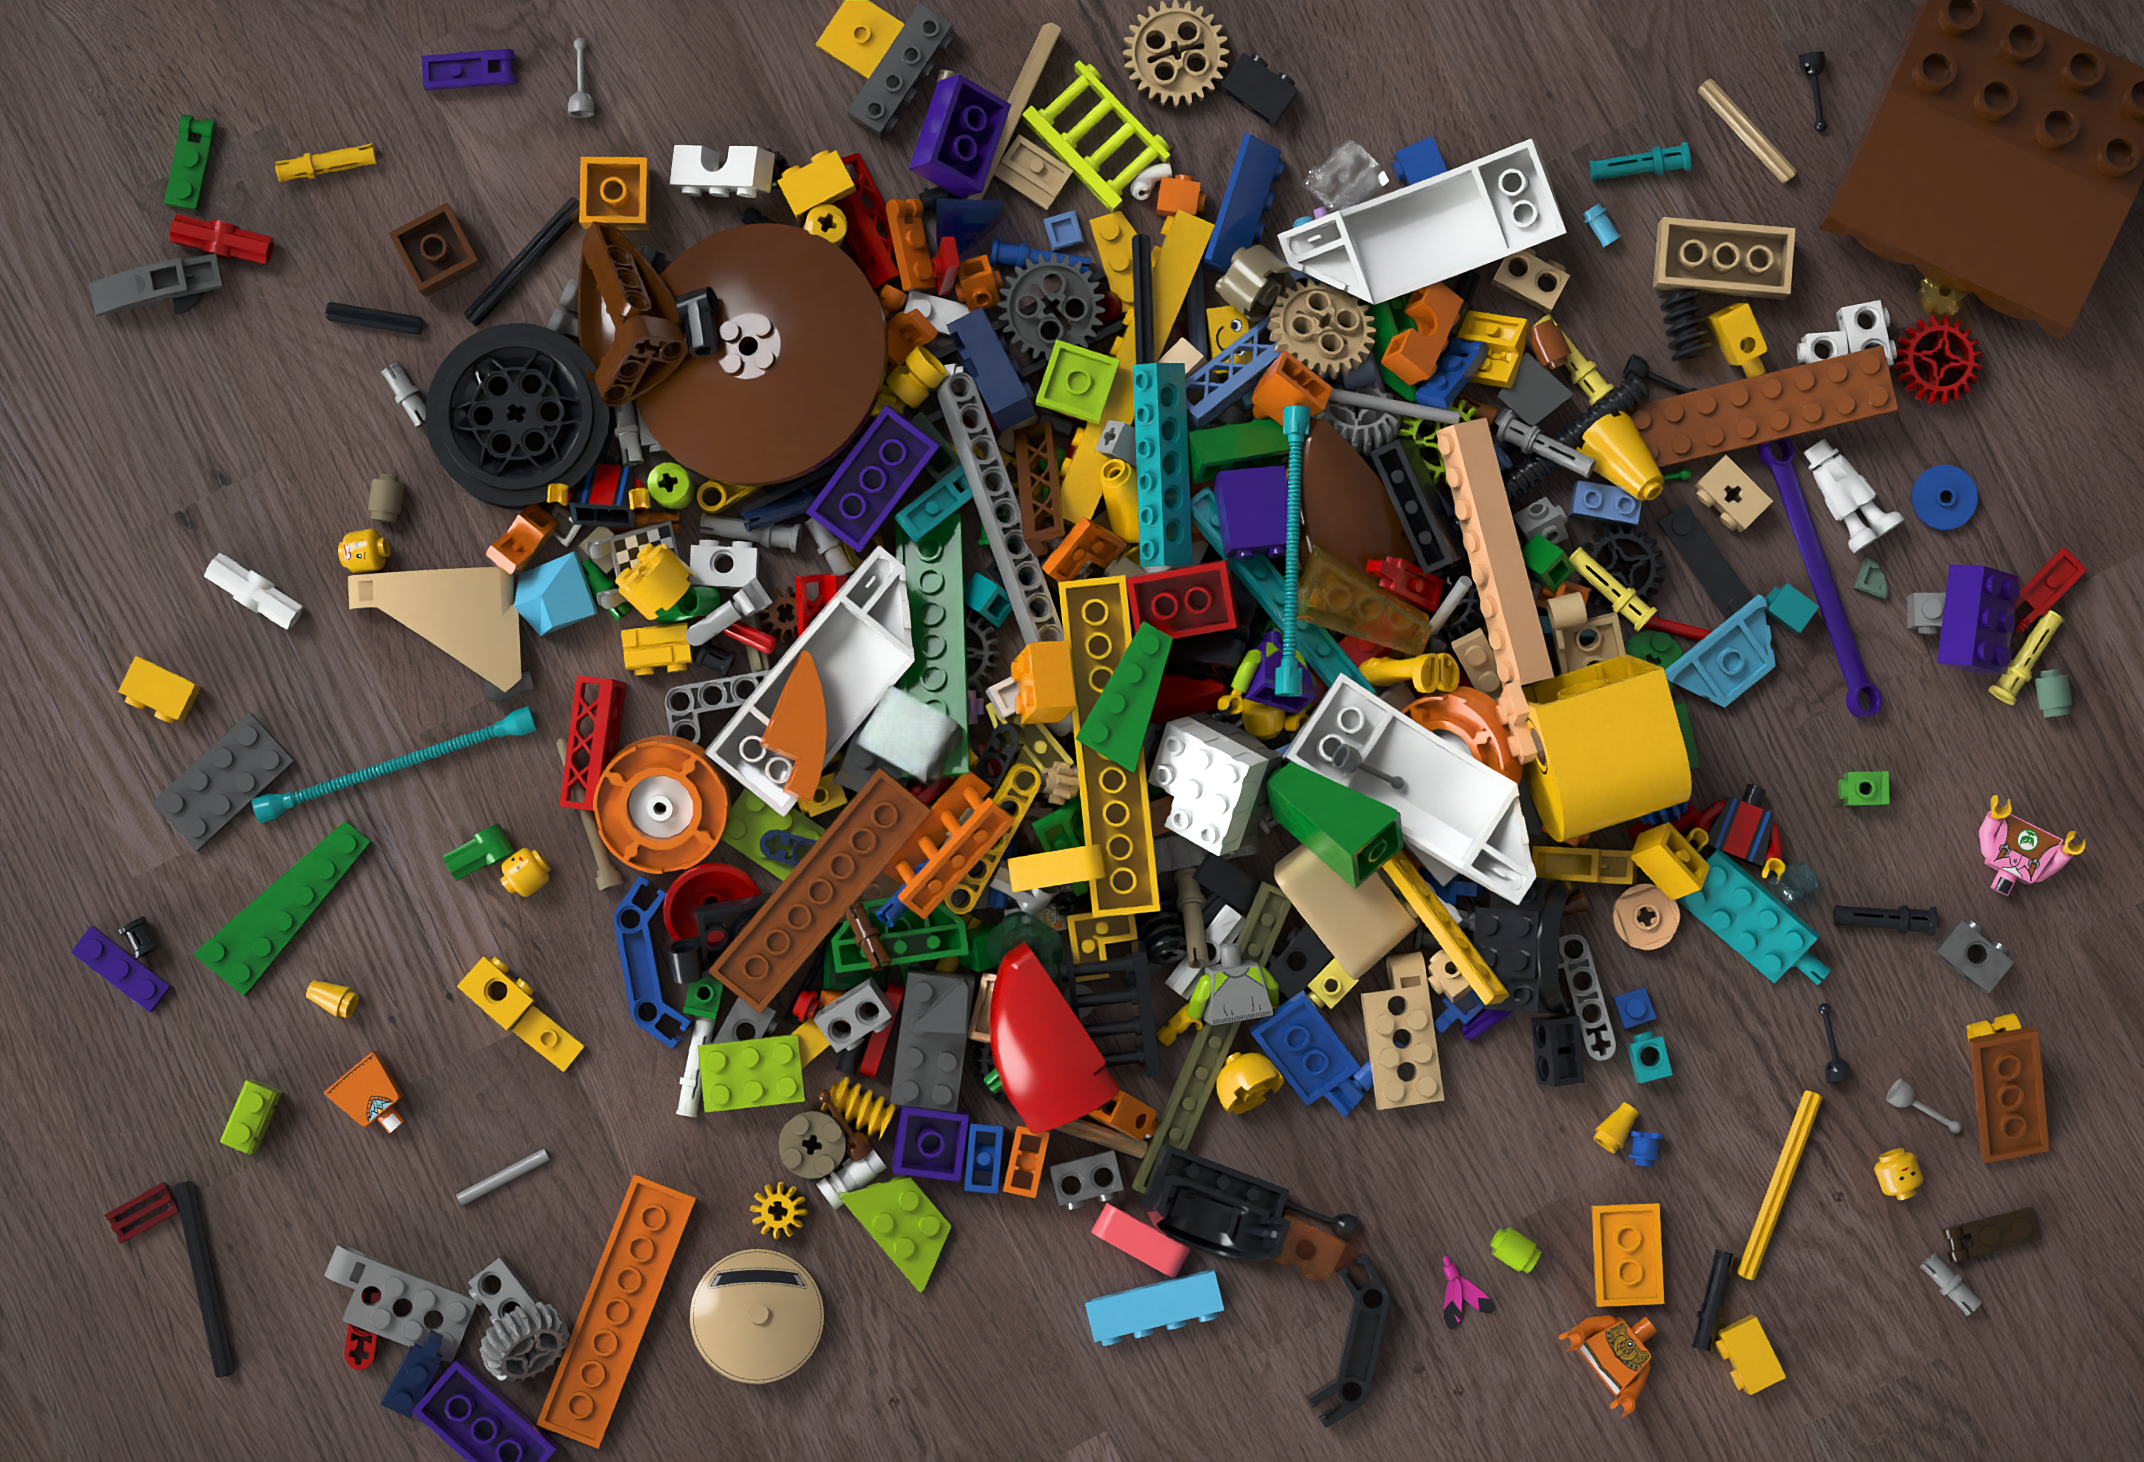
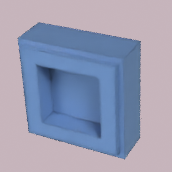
[1043,210,1084,252]

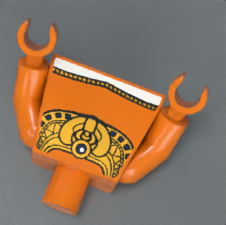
[1559,1315,1658,1418]

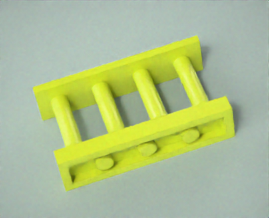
[1022,60,1170,213]

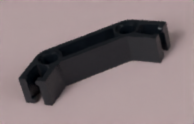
[1306,1253,1390,1429]

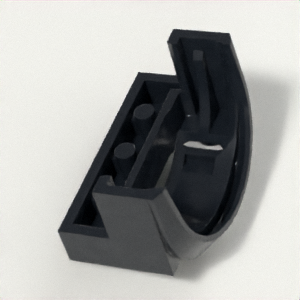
[1140,1145,1291,1261]

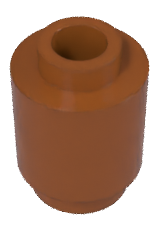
[1528,319,1571,371]

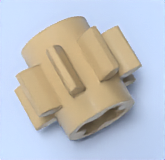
[1039,761,1079,805]

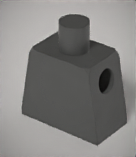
[1492,352,1573,429]

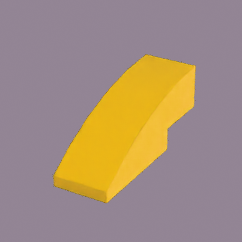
[1532,846,1637,885]

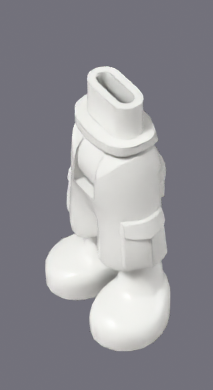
[1804,439,1904,554]

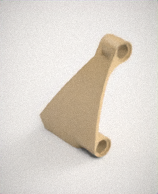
[348,567,522,693]

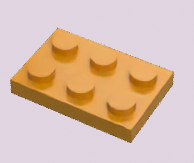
[1591,1203,1664,1307]

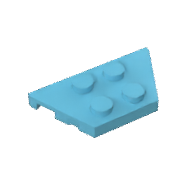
[1664,594,1776,708]

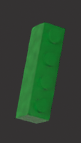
[1187,419,1291,484]

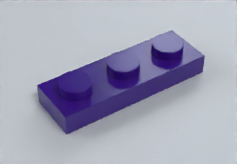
[71,926,172,1013]

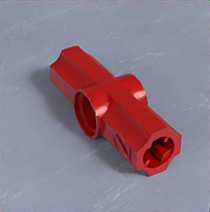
[169,214,274,266]

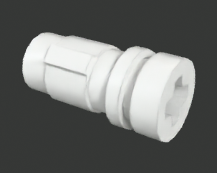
[816,1149,887,1210]

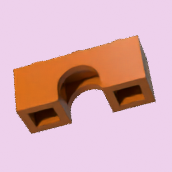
[1381,281,1464,386]

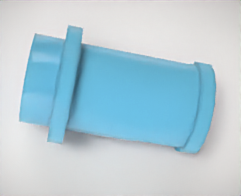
[1583,204,1621,248]

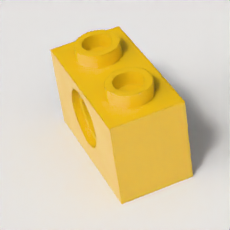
[457,956,537,1031]

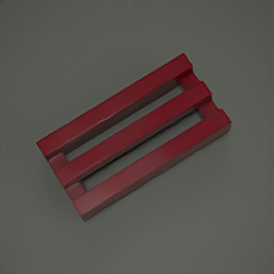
[104,1182,179,1244]

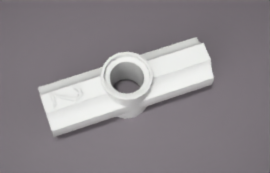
[204,553,304,630]
[1164,904,1246,1000]

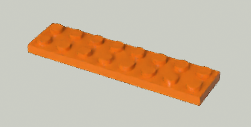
[536,1174,697,1449]

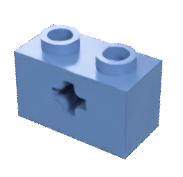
[1568,480,1642,527]

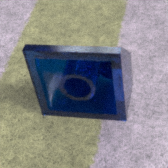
[936,198,1005,255]

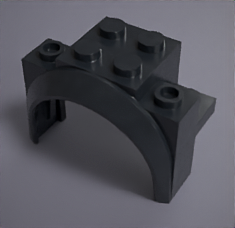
[1473,877,1579,1014]

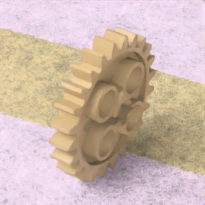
[1122,0,1229,108]
[1267,278,1376,379]

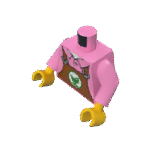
[1979,795,2086,896]

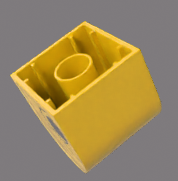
[1501,654,1692,842]

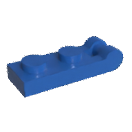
[1415,338,1488,409]

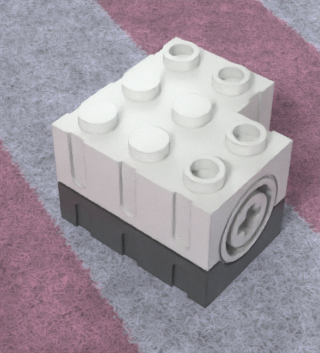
[1148,712,1283,856]

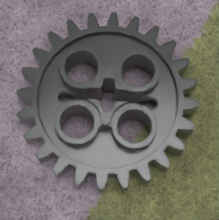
[997,253,1105,361]

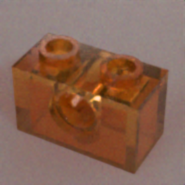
[1271,1213,1346,1282]

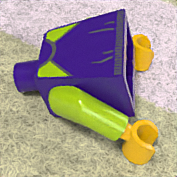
[1218,631,1317,732]

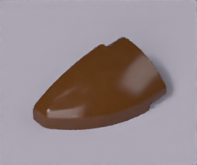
[1287,419,1417,610]

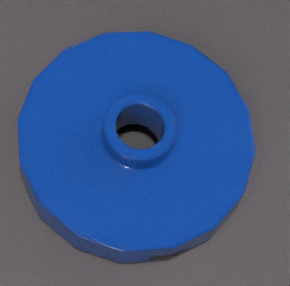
[1910,465,1978,531]

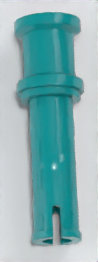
[1589,141,1691,182]

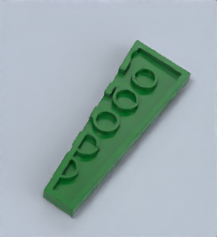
[193,821,372,996]

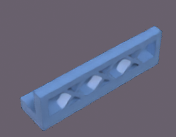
[1185,315,1282,431]

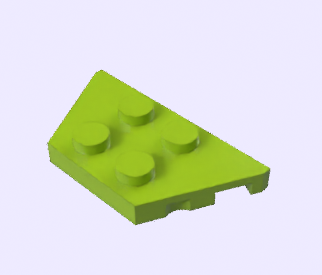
[838,1175,951,1293]

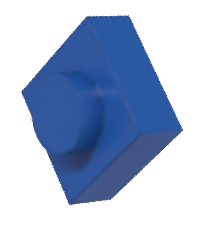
[1612,987,1656,1029]

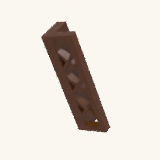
[1013,420,1065,557]

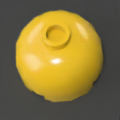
[1216,1052,1284,1115]

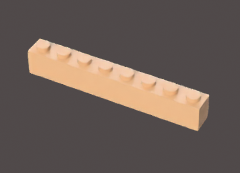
[1436,418,1554,690]

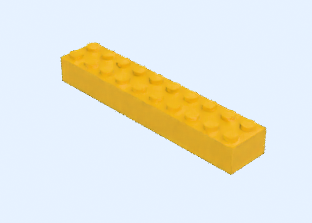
[1058,575,1161,918]

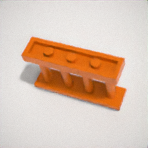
[881,771,1015,920]

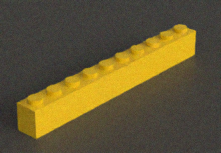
[1047,209,1215,527]

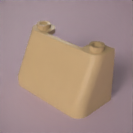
[1274,844,1420,980]

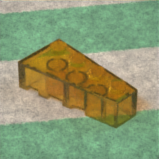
[1296,545,1433,656]

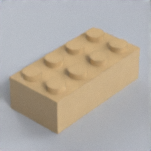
[1653,217,1796,300]

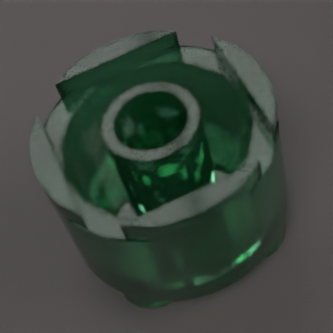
[987,911,1063,980]

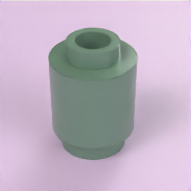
[2035,669,2073,718]

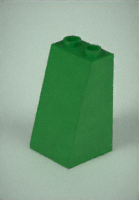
[1266,762,1404,889]

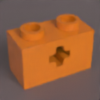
[1003,1124,1050,1198]

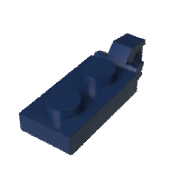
[380,1330,443,1418]

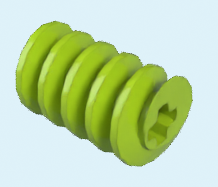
[647,462,695,510]

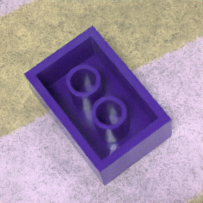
[909,74,1011,199]
[1937,564,2019,675]

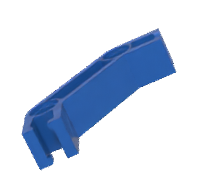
[614,875,694,1049]

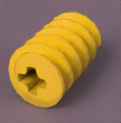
[802,204,847,248]
[820,1076,896,1141]

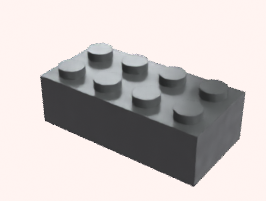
[890,966,975,1112]

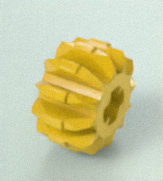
[750,1182,808,1239]

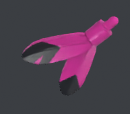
[1443,1256,1493,1329]

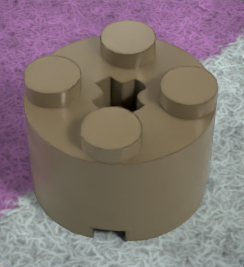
[1215,245,1294,322]
[779,1110,847,1179]

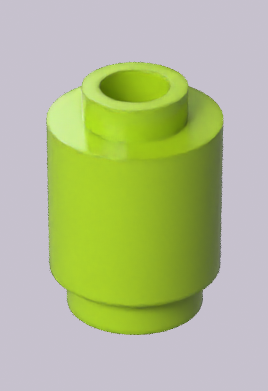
[1490,1227,1542,1274]

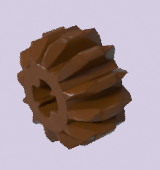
[759,586,815,643]

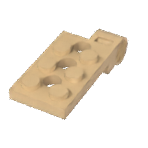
[1546,592,1626,674]
[1361,951,1444,1110]

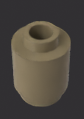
[368,474,405,523]

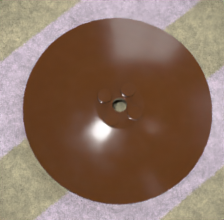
[635,223,888,486]

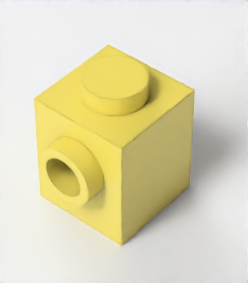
[1307,957,1359,1009]

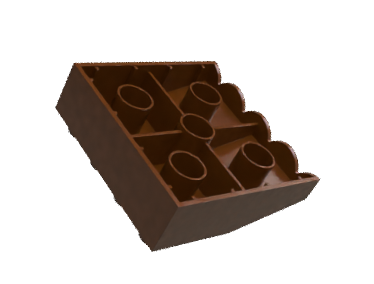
[1819,0,2144,340]

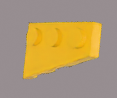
[1089,211,1138,315]

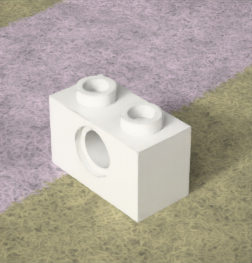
[689,540,760,590]

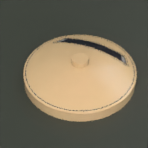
[690,1249,824,1384]

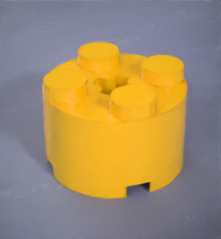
[615,543,695,620]

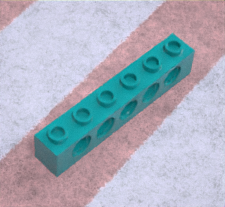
[1133,363,1193,567]

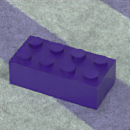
[806,405,942,553]
[411,1357,561,1462]

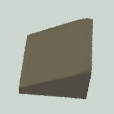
[550,502,585,547]

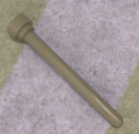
[556,737,625,892]

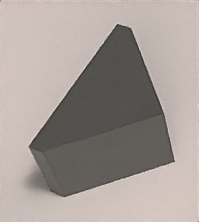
[913,976,968,1034]

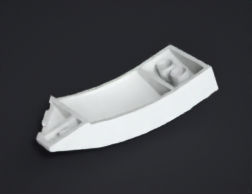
[704,545,915,817]

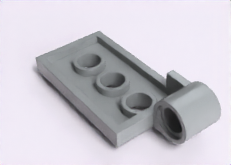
[324,1244,477,1363]

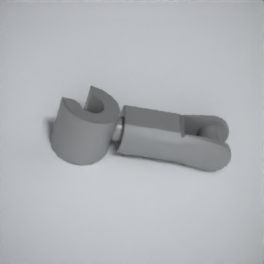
[686,577,773,646]

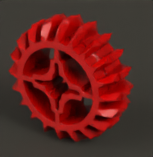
[1893,316,1983,405]

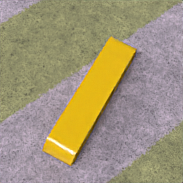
[943,763,1041,914]

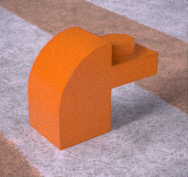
[885,308,938,376]
[486,504,560,575]

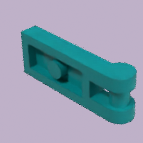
[894,464,973,543]

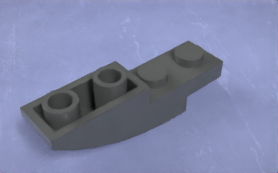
[89,253,224,317]

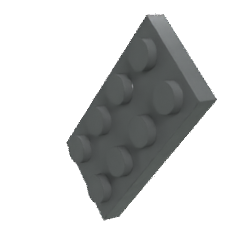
[151,713,296,851]

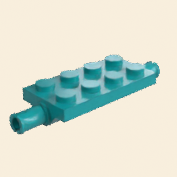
[1676,848,1831,985]

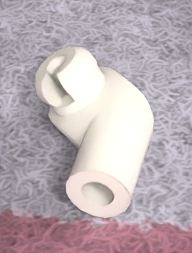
[1130,162,1173,200]

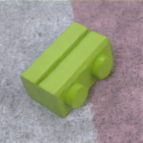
[220,1079,283,1155]

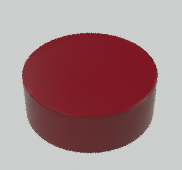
[1094,291,1122,324]

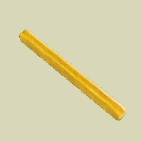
[1737,1090,1822,1280]

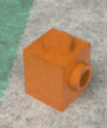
[1156,175,1206,217]

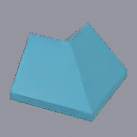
[514,551,598,636]

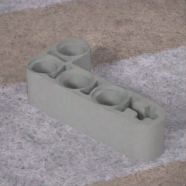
[665,669,772,745]
[1558,934,1616,1061]

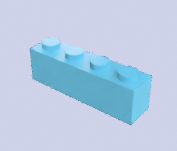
[1085,1269,1224,1346]

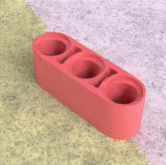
[1091,1203,1191,1279]

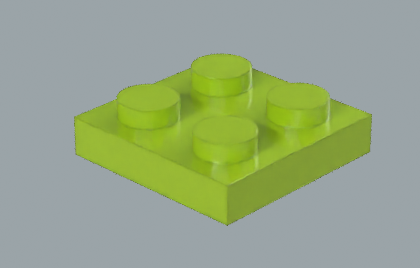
[1036,339,1120,425]

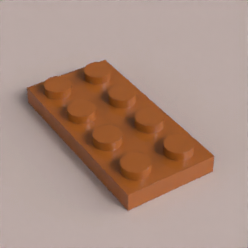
[1969,1026,2050,1163]

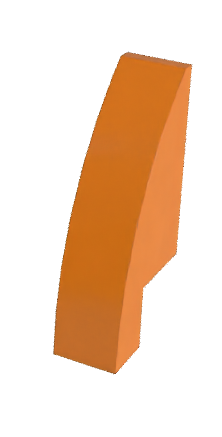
[759,650,827,803]

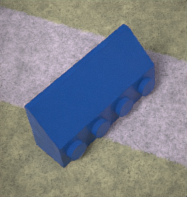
[1203,133,1285,276]

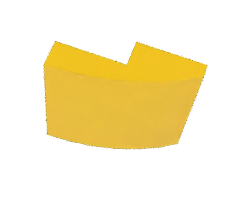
[1457,310,1529,389]

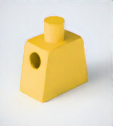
[1705,303,1768,378]

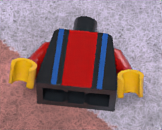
[547,455,651,528]
[1685,784,1785,881]

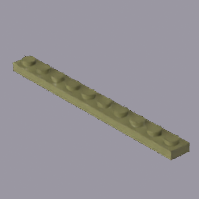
[1132,881,1292,1194]

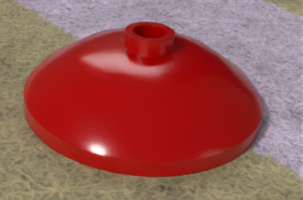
[663,863,761,942]

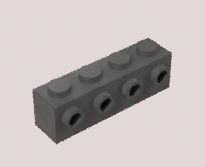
[847,2,955,139]

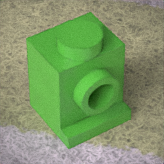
[1838,771,1890,806]

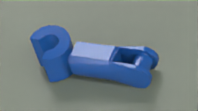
[1324,1041,1405,1118]

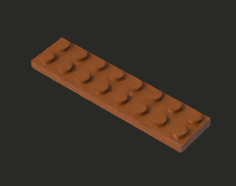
[1625,345,1899,469]
[708,766,932,1013]

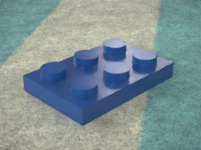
[1249,990,1361,1106]

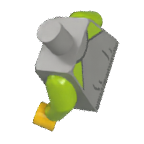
[1180,943,1280,1030]

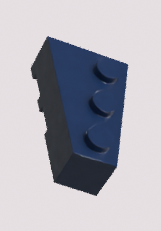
[946,307,1036,432]

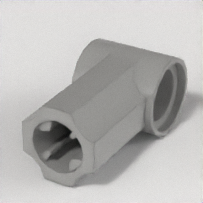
[987,860,1059,915]

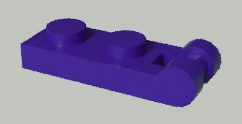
[421,49,517,91]

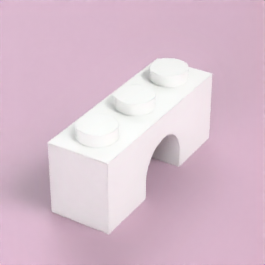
[670,145,775,198]

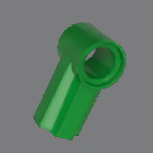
[655,586,720,625]
[443,823,515,881]

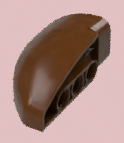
[577,221,689,406]

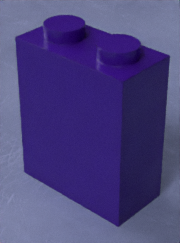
[1213,465,1289,561]

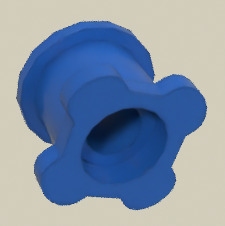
[1628,1131,1664,1167]

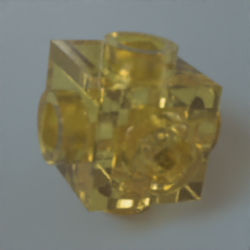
[1916,277,1970,319]

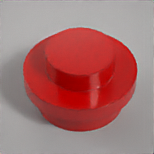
[792,990,821,1023]

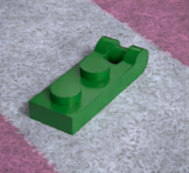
[164,114,217,211]

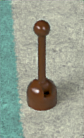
[818,1089,874,1161]

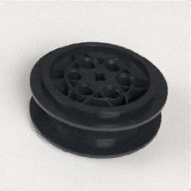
[425,323,614,511]

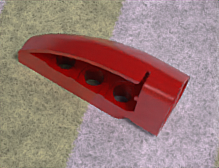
[989,942,1120,1134]

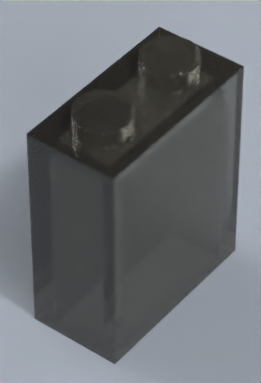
[856,685,964,787]

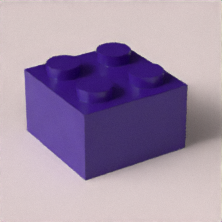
[891,1105,969,1182]

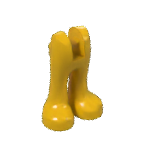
[1358,653,1460,693]

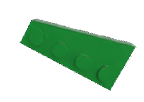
[1075,621,1174,773]

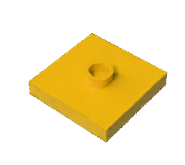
[816,0,905,80]

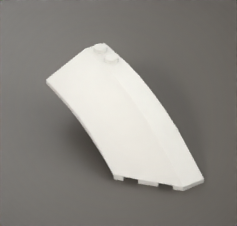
[1277,138,1567,305]
[1282,673,1537,905]

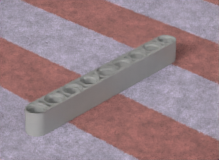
[937,372,1064,646]

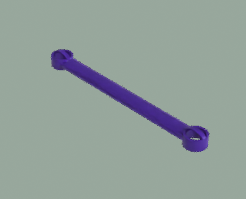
[1758,438,1883,718]

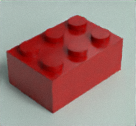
[1126,559,1241,639]

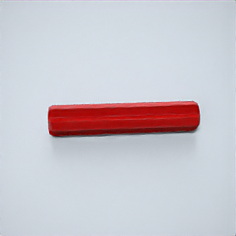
[693,616,777,654]

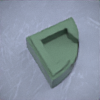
[1853,557,1888,600]

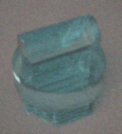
[1768,862,1818,905]

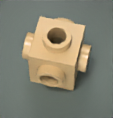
[1427,949,1473,1004]

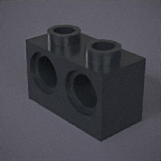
[1531,1014,1585,1087]

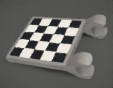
[585,520,679,609]

